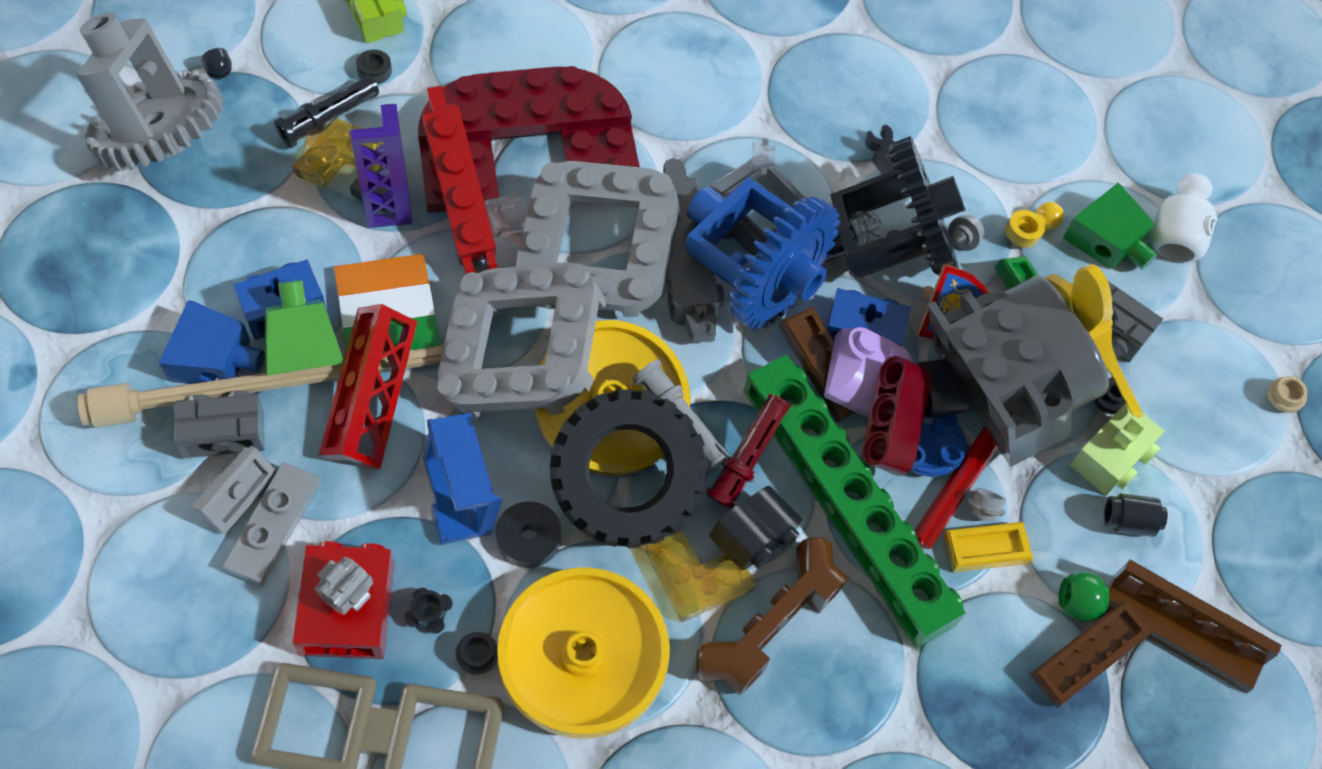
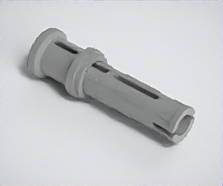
[631,359,729,470]

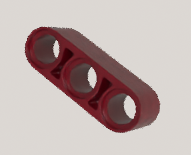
[862,355,931,476]

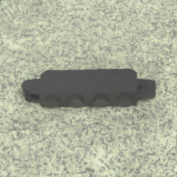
[663,157,724,343]

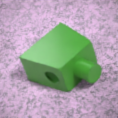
[265,280,343,376]

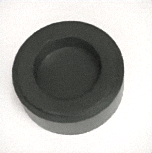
[356,49,392,84]

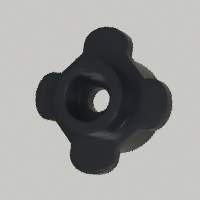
[404,588,453,634]

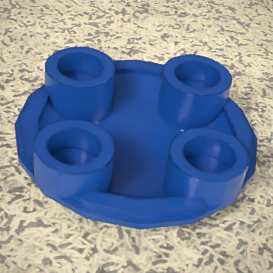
[910,415,966,477]

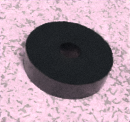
[496,501,561,568]

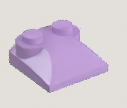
[824,327,913,418]

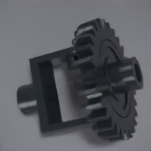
[824,136,966,279]

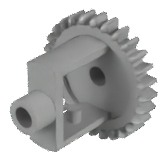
[76,13,224,171]

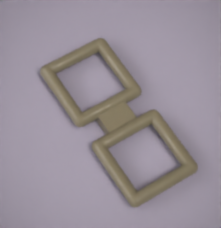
[251,663,504,769]

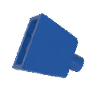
[159,300,265,384]

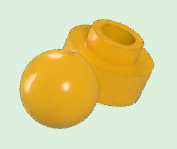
[1005,201,1064,248]

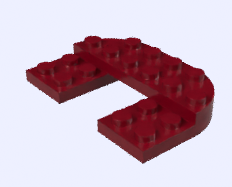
[418,66,640,213]

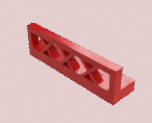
[318,304,418,470]

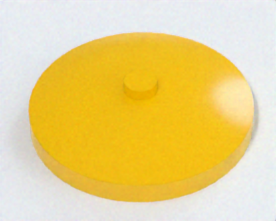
[534,320,691,476]
[497,567,670,739]

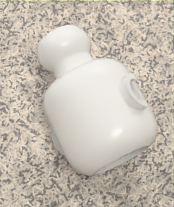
[1149,174,1218,263]

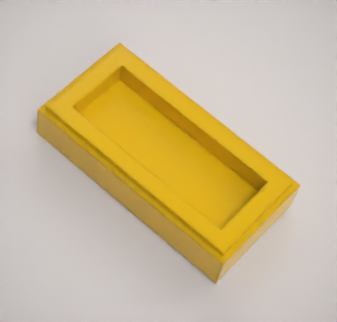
[944,522,1033,573]

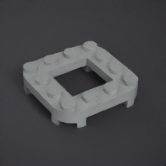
[516,161,681,317]
[437,262,606,419]

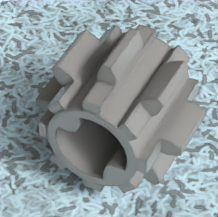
[314,556,373,615]

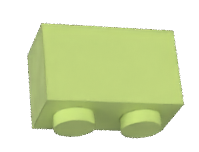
[1070,403,1165,496]

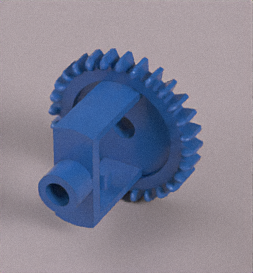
[686,177,840,330]

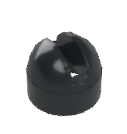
[200,48,232,79]

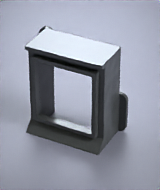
[710,150,804,256]

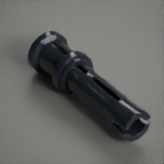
[274,74,380,148]

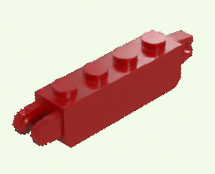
[422,85,498,275]

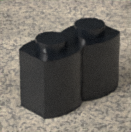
[708,485,803,571]

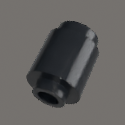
[1104,493,1168,537]

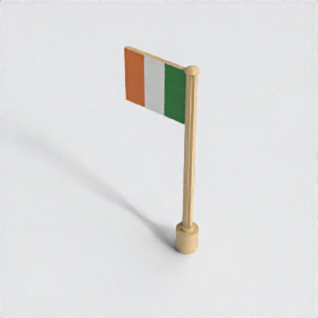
[77,254,444,428]

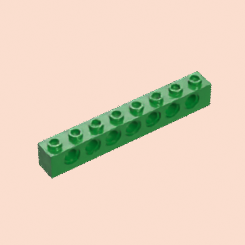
[743,355,966,649]

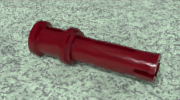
[705,393,791,510]

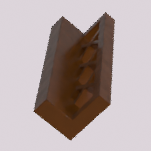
[1105,559,1282,694]

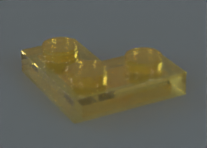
[292,118,384,188]
[646,531,756,623]

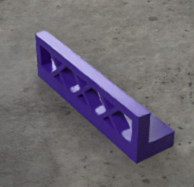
[350,104,412,228]

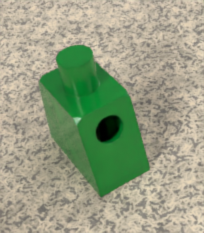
[1063,183,1157,270]

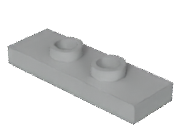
[222,462,321,587]

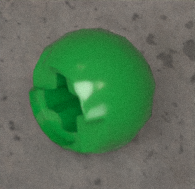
[1058,571,1109,622]

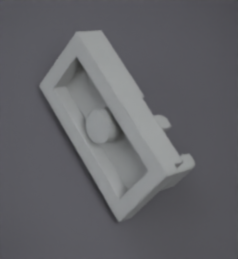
[192,446,277,535]

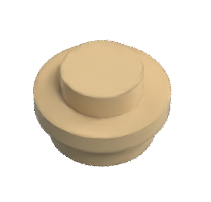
[1267,376,1307,413]

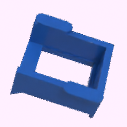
[423,413,502,545]

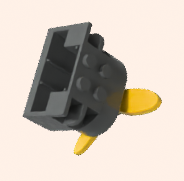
[928,264,1144,467]

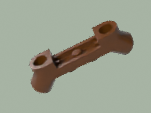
[696,537,849,695]

